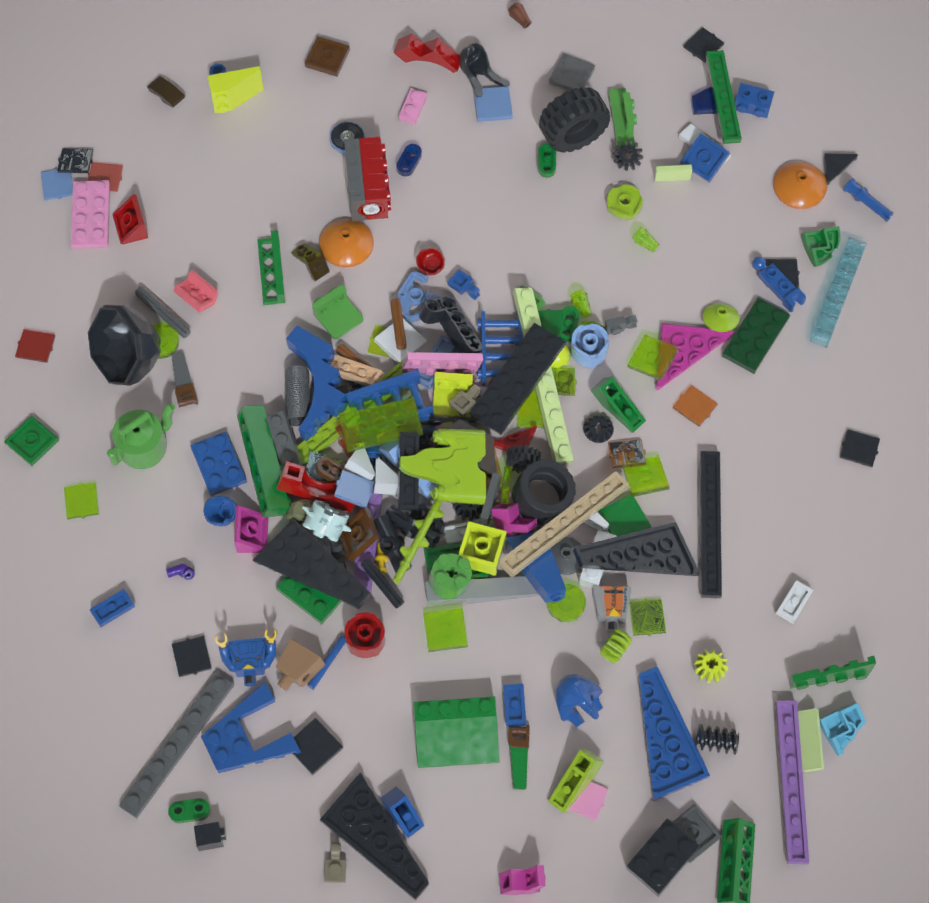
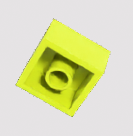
[458,521,507,576]

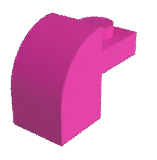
[491,502,538,538]
[499,865,546,895]

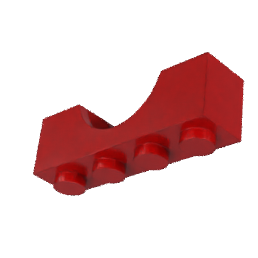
[277,461,355,513]

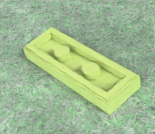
[798,708,824,773]

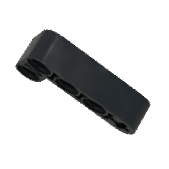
[419,297,483,353]

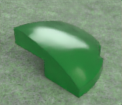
[801,226,840,267]

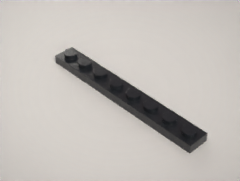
[700,451,722,599]

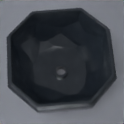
[87,305,161,386]

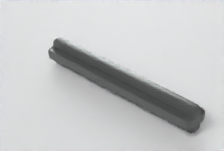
[135,286,191,338]

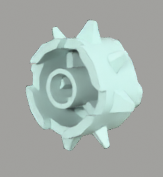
[302,500,351,542]

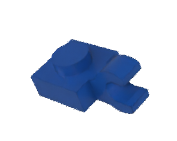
[447,269,480,300]

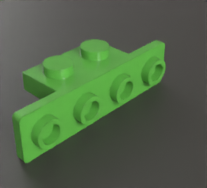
[608,88,637,147]

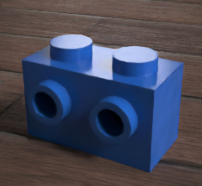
[735,83,775,118]

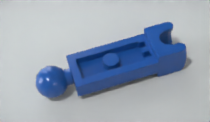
[752,256,806,312]

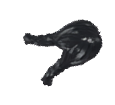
[459,43,510,98]

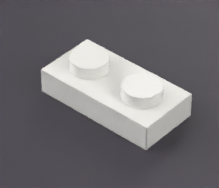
[776,580,814,624]

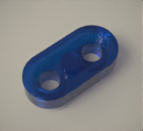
[396,144,422,177]

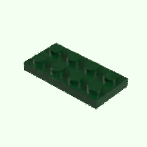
[722,298,790,374]

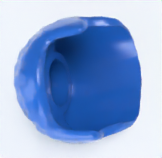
[203,496,237,527]

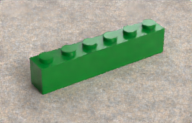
[237,405,291,518]

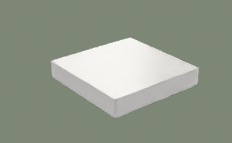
[374,319,427,364]

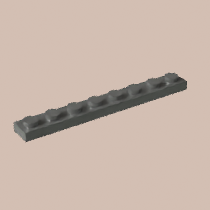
[119,673,234,819]

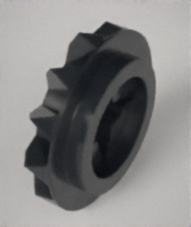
[583,414,614,443]

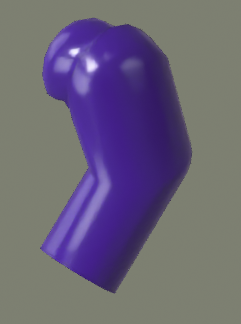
[166,563,195,580]

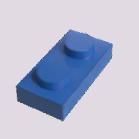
[90,589,135,628]
[503,684,526,726]

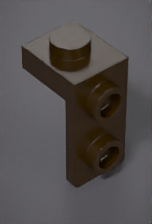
[291,243,330,281]

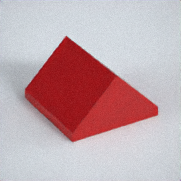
[112,194,148,245]

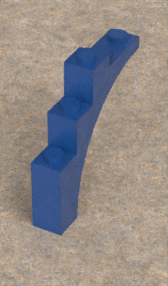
[286,326,348,441]

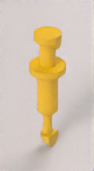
[375,538,388,574]

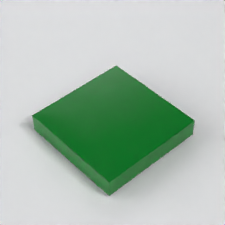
[4,415,59,467]
[598,494,651,537]

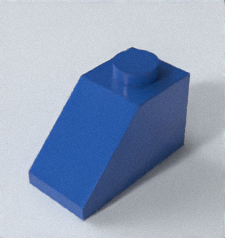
[380,787,424,838]

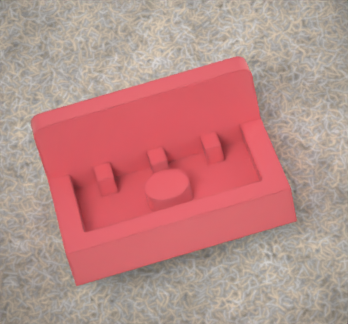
[173,270,218,313]

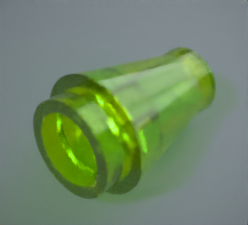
[632,227,660,253]
[570,289,592,318]

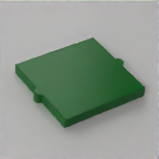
[538,309,564,337]

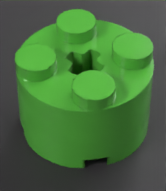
[429,554,472,600]

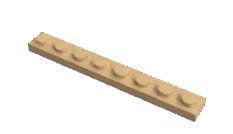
[499,471,629,578]

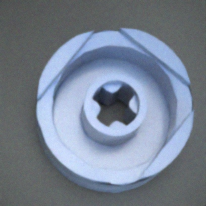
[570,324,609,369]

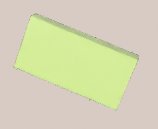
[654,165,692,181]

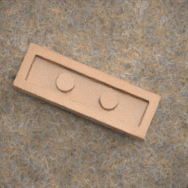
[330,354,384,386]

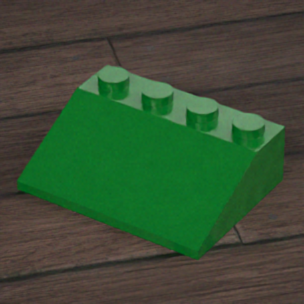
[414,696,500,768]

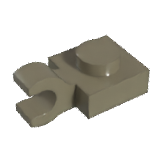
[449,384,481,417]
[324,844,347,883]

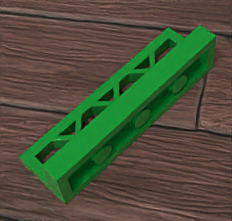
[257,230,286,305]
[717,818,756,903]

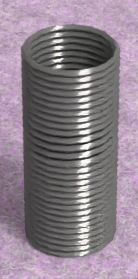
[285,365,310,427]

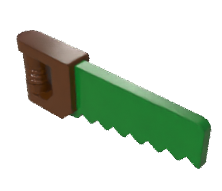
[508,725,530,790]

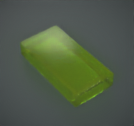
[501,466,513,504]

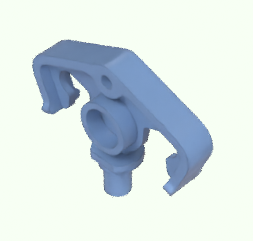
[398,271,440,322]

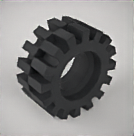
[506,445,541,473]

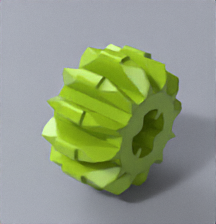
[600,628,632,664]

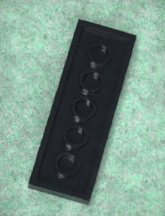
[469,322,566,435]

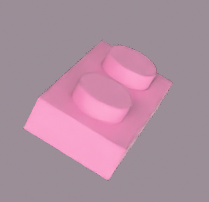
[399,88,427,125]

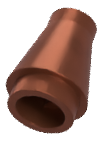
[508,2,532,29]

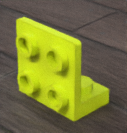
[433,372,473,418]

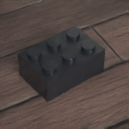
[626,818,700,897]

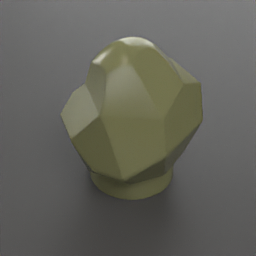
[286,499,313,524]

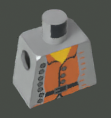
[592,586,631,633]

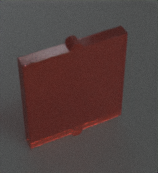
[88,162,123,192]
[15,329,56,363]

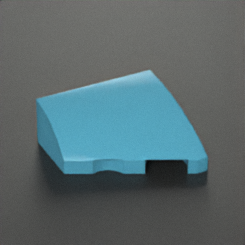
[820,703,866,756]

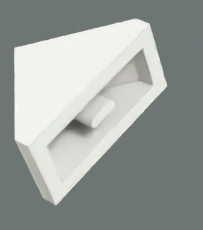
[343,444,375,481]
[374,458,398,495]

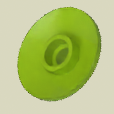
[702,303,740,332]

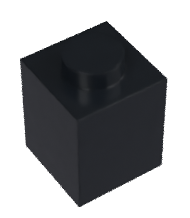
[194,822,226,851]

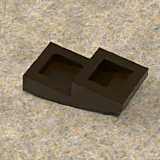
[147,76,185,108]

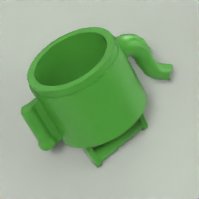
[107,404,175,469]

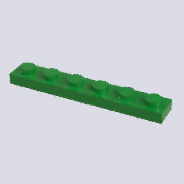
[705,50,742,144]

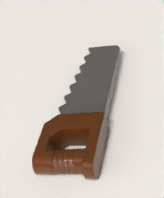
[171,352,198,407]

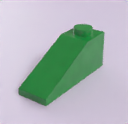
[590,376,646,433]

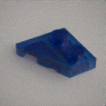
[691,86,717,115]

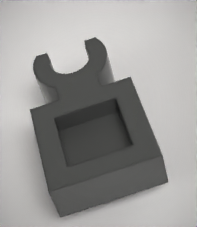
[604,315,638,335]

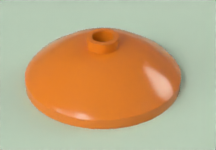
[773,161,827,209]
[319,219,374,267]

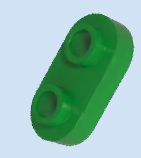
[538,144,556,178]
[559,306,579,342]
[168,798,211,823]

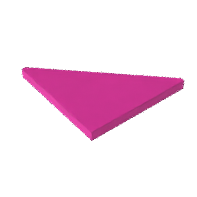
[656,323,733,390]

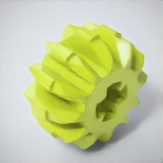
[694,649,728,684]

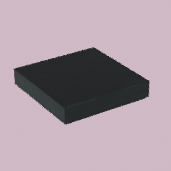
[292,718,343,776]

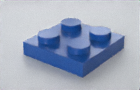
[680,133,730,183]

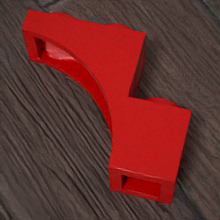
[394,33,460,73]

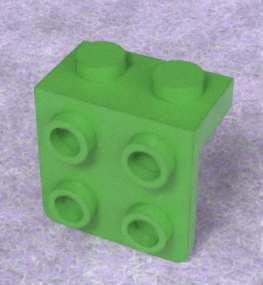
[312,284,364,339]

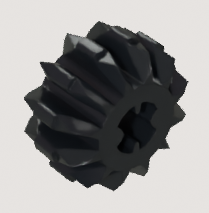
[613,140,643,171]
[453,503,484,521]

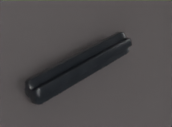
[361,558,404,609]

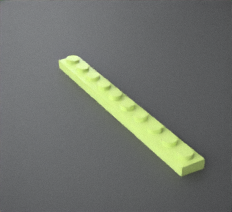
[513,287,574,464]

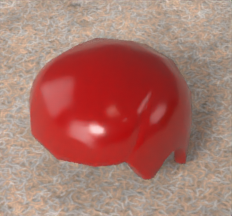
[416,248,445,276]

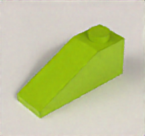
[548,749,604,813]

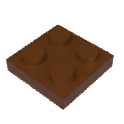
[305,36,350,77]
[340,507,379,561]

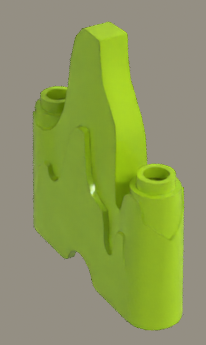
[399,429,486,505]

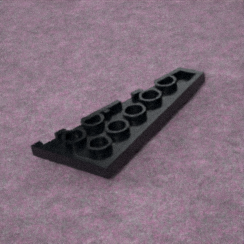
[252,518,372,609]
[573,522,700,576]
[320,772,429,901]

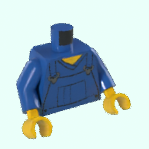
[215,628,278,687]

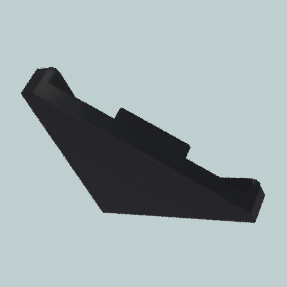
[824,154,858,185]

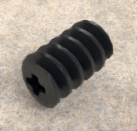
[696,724,739,755]

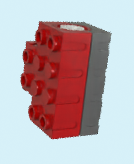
[344,137,391,221]

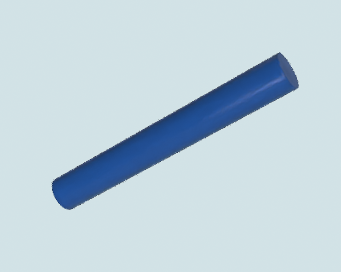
[307,636,347,690]

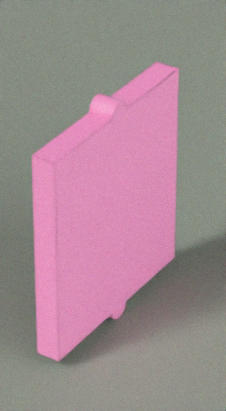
[569,782,608,821]

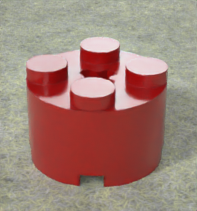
[344,612,386,658]

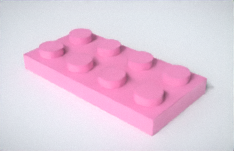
[71,180,110,248]
[401,352,483,375]

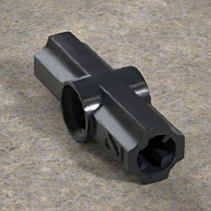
[384,504,441,549]
[374,514,412,573]

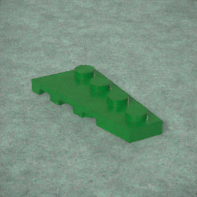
[789,656,876,690]

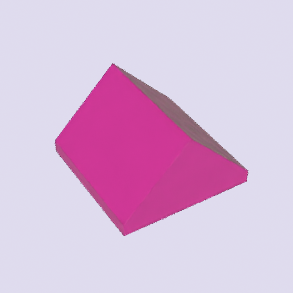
[234,505,268,553]

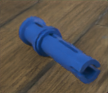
[843,178,894,222]

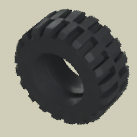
[539,87,611,153]

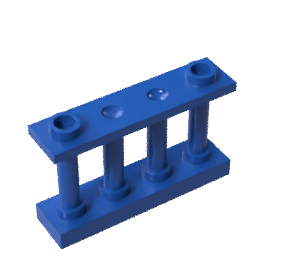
[478,311,523,386]
[346,369,434,440]

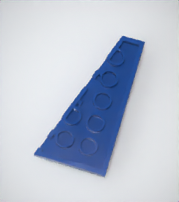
[638,667,710,801]

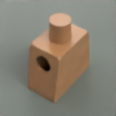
[276,639,325,691]

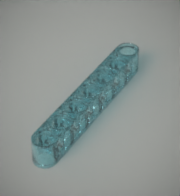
[809,237,867,348]

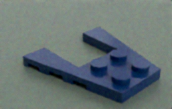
[201,683,301,773]

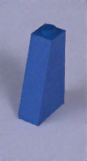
[505,531,566,603]

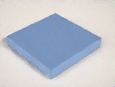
[474,86,513,122]

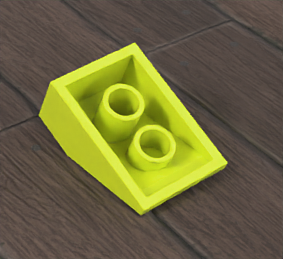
[207,66,264,113]

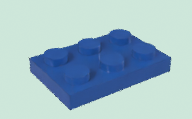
[190,432,247,496]

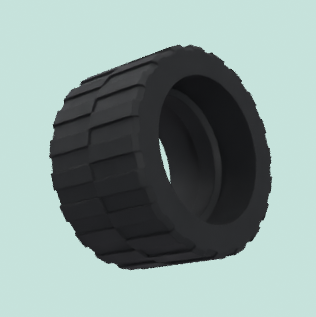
[512,459,576,525]

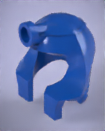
[556,674,603,728]

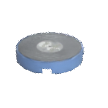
[330,122,365,154]

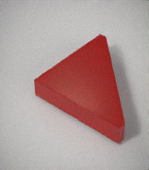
[494,425,537,452]

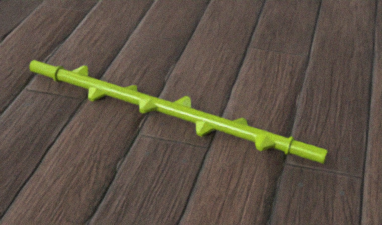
[393,490,445,584]

